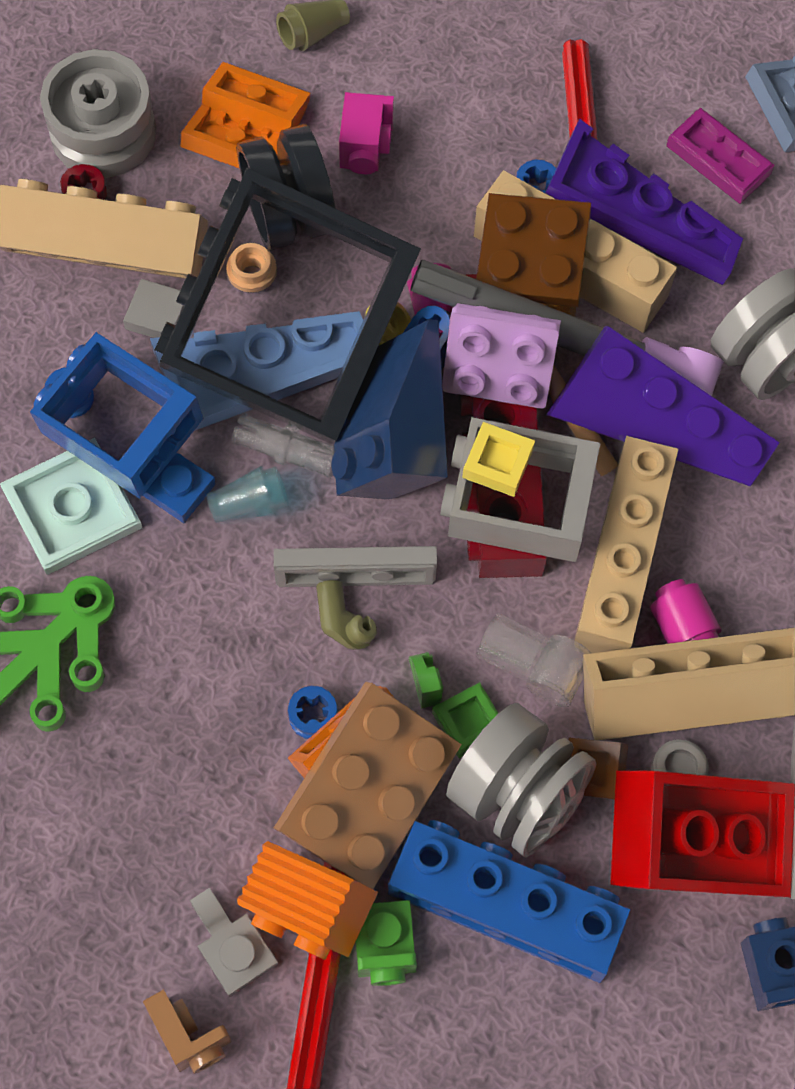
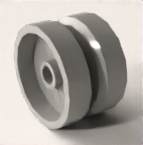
[40,49,157,178]
[710,268,795,400]

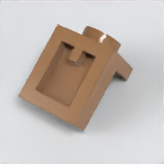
[143,989,231,1074]

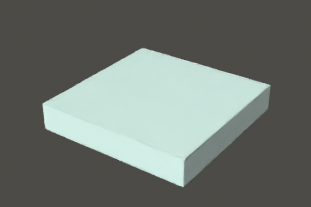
[0,438,142,575]

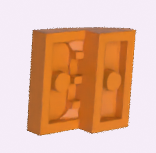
[180,62,310,169]

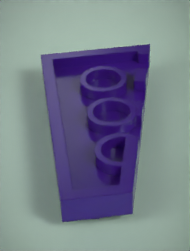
[545,119,743,285]
[546,326,780,487]

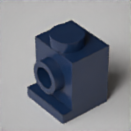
[740,917,795,1012]

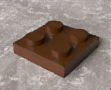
[476,193,591,307]

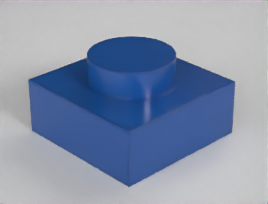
[143,453,216,523]

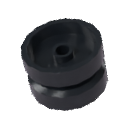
[236,124,336,251]

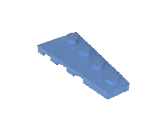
[150,311,363,431]

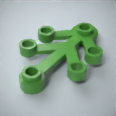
[0,576,115,732]

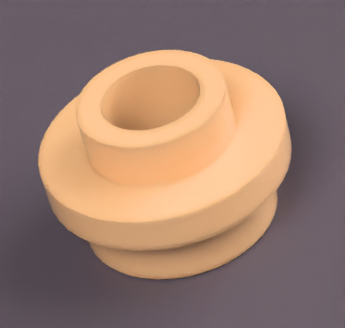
[226,243,277,292]

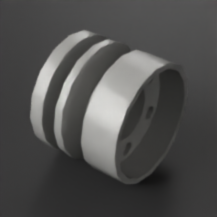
[446,703,597,858]

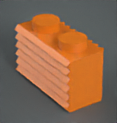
[237,841,378,960]

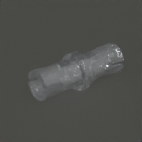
[232,413,334,478]

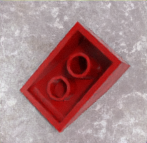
[610,771,795,898]

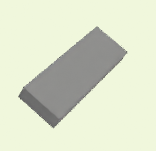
[274,546,437,587]

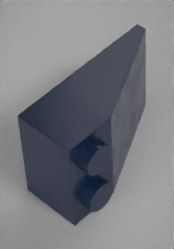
[331,319,448,500]

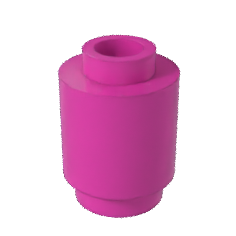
[650,579,722,644]

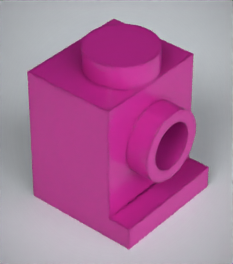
[339,92,394,175]

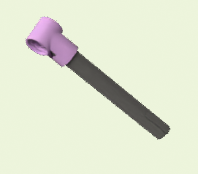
[410,259,724,396]

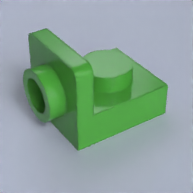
[356,900,417,986]

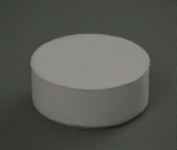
[651,740,709,776]

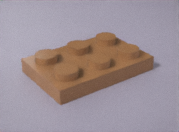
[273,682,462,889]

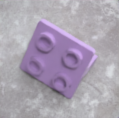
[442,303,561,408]

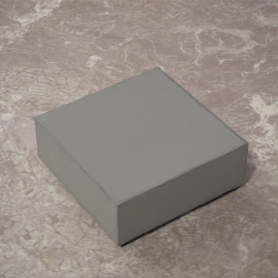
[123,279,184,338]

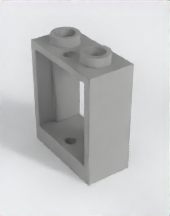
[440,417,600,562]

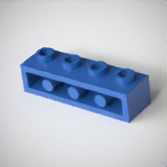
[388,820,631,983]

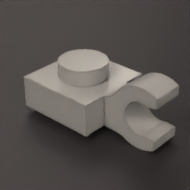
[190,888,278,997]

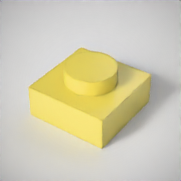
[462,422,535,497]

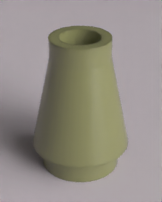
[276,0,350,51]

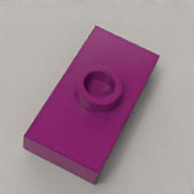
[666,107,775,204]

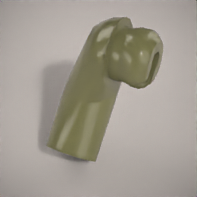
[316,580,377,650]

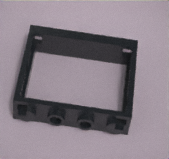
[154,167,421,444]

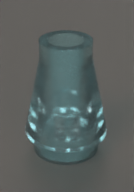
[207,465,289,523]

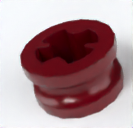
[60,164,107,200]

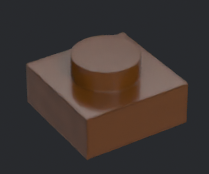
[568,737,628,800]

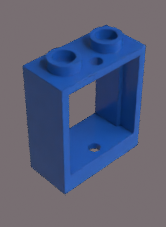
[30,332,204,499]

